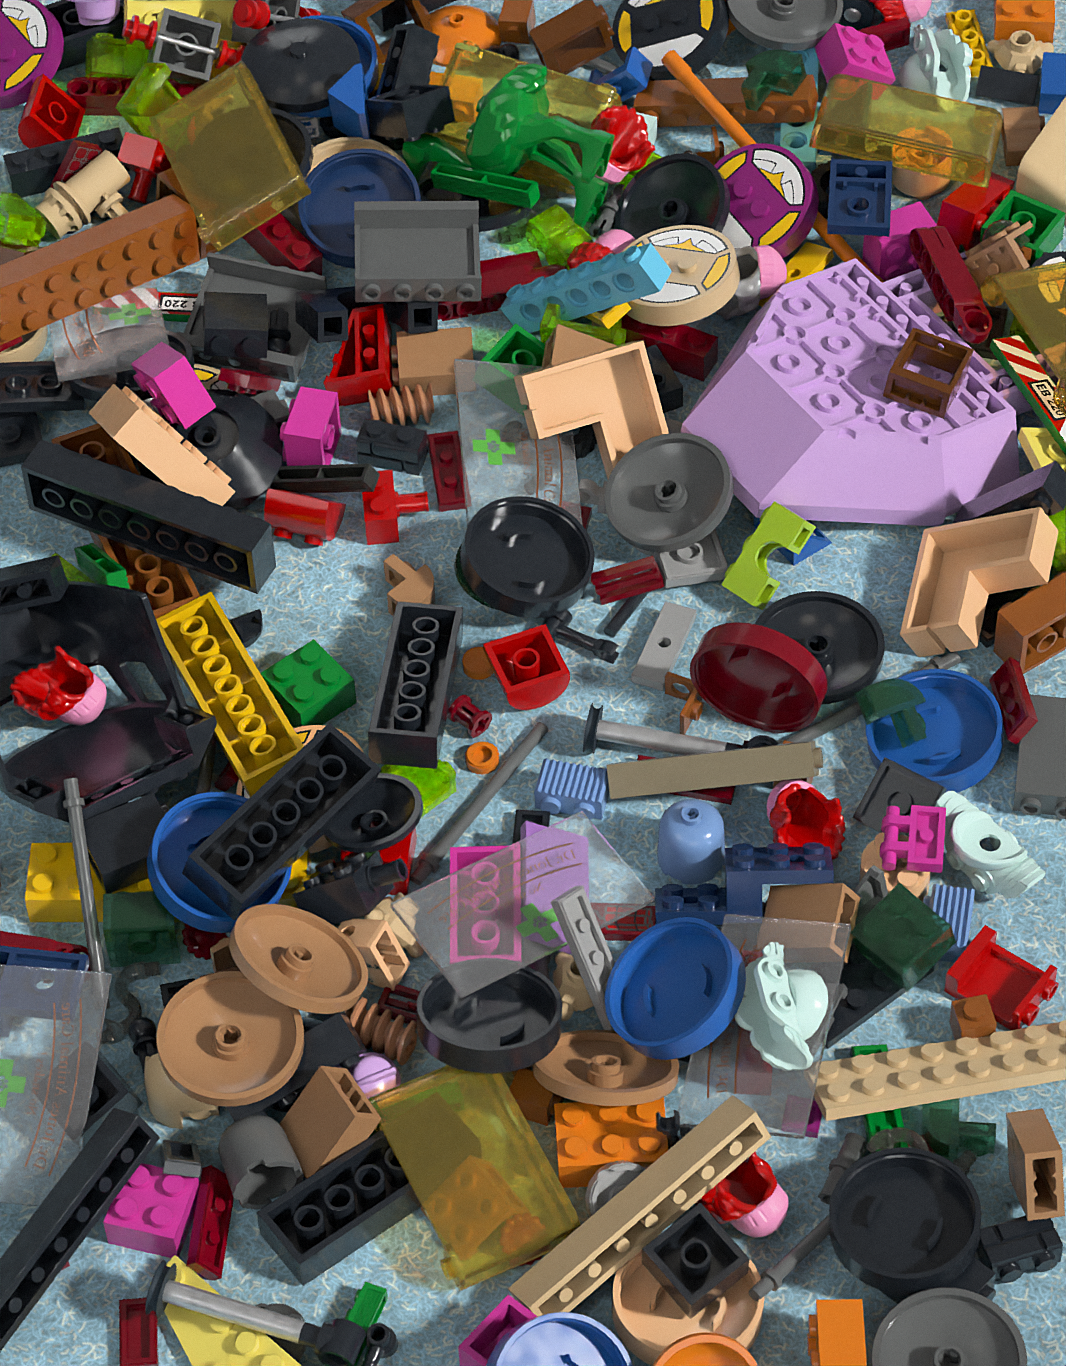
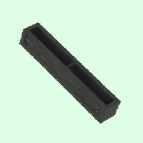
[270,463,380,494]

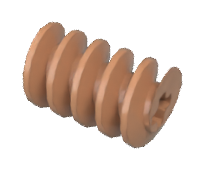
[368,383,434,426]
[344,997,417,1065]

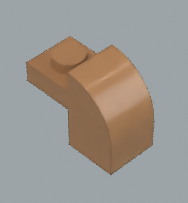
[384,554,436,616]

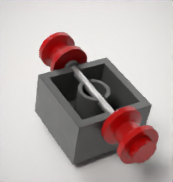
[231,0,321,43]
[122,8,246,85]

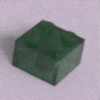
[850,883,956,992]
[103,890,181,968]

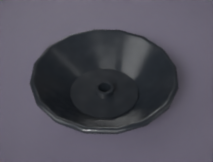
[137,389,283,511]

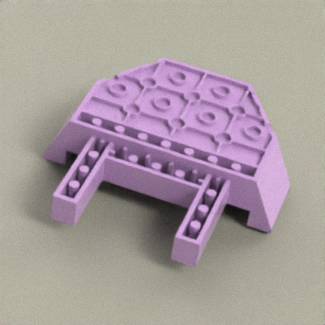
[680,251,1066,526]

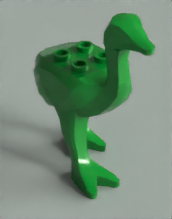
[402,63,615,231]

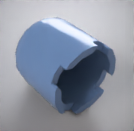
[657,799,725,885]

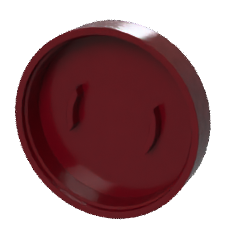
[689,622,827,733]

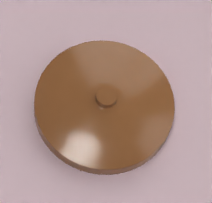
[229,904,368,1014]
[157,971,304,1107]
[533,1030,679,1106]

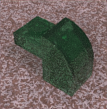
[741,49,807,111]
[855,679,927,748]
[921,1098,996,1165]

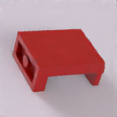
[944,925,1059,1030]

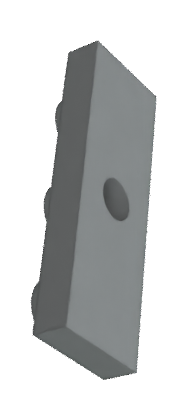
[631,601,697,691]

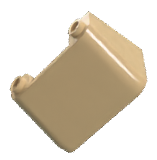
[1016,97,1066,226]

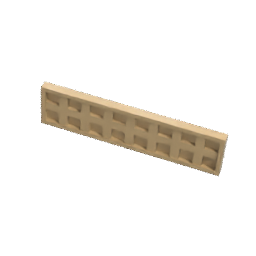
[804,1020,1066,1121]

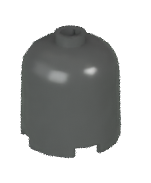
[218,1115,304,1210]

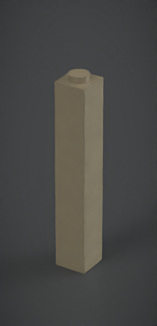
[606,740,823,799]

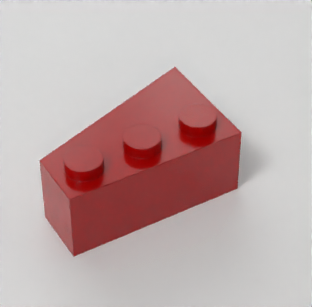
[937,168,1015,254]
[323,304,393,406]

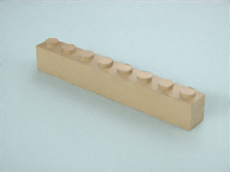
[507,1095,771,1316]

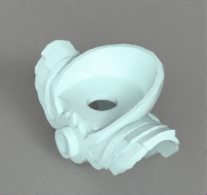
[899,25,973,116]
[935,791,1046,899]
[735,942,828,1071]

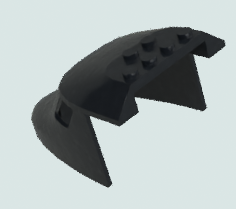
[0,581,217,823]

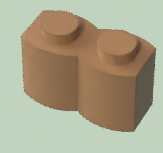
[1000,107,1045,166]

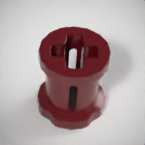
[447,695,492,738]

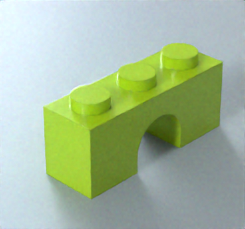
[721,501,816,610]

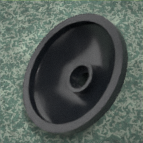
[323,773,423,853]

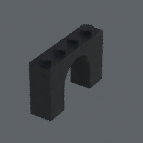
[295,286,438,343]

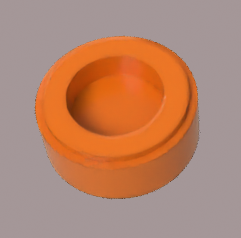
[462,647,494,680]
[465,742,499,775]

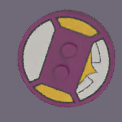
[0,0,64,109]
[714,143,819,258]

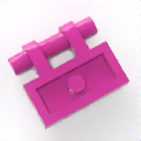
[879,805,946,873]

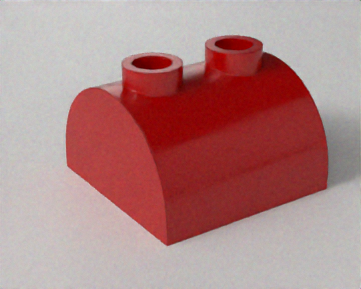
[18,74,86,149]
[264,488,346,546]
[483,624,570,710]

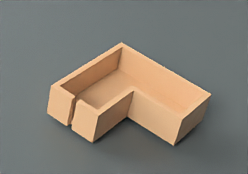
[514,341,669,479]
[88,384,235,506]
[900,507,1058,657]

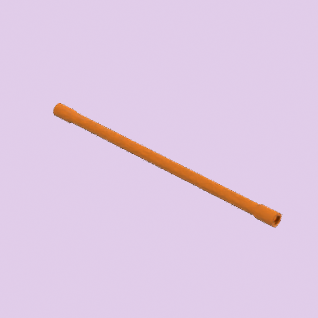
[661,50,884,283]

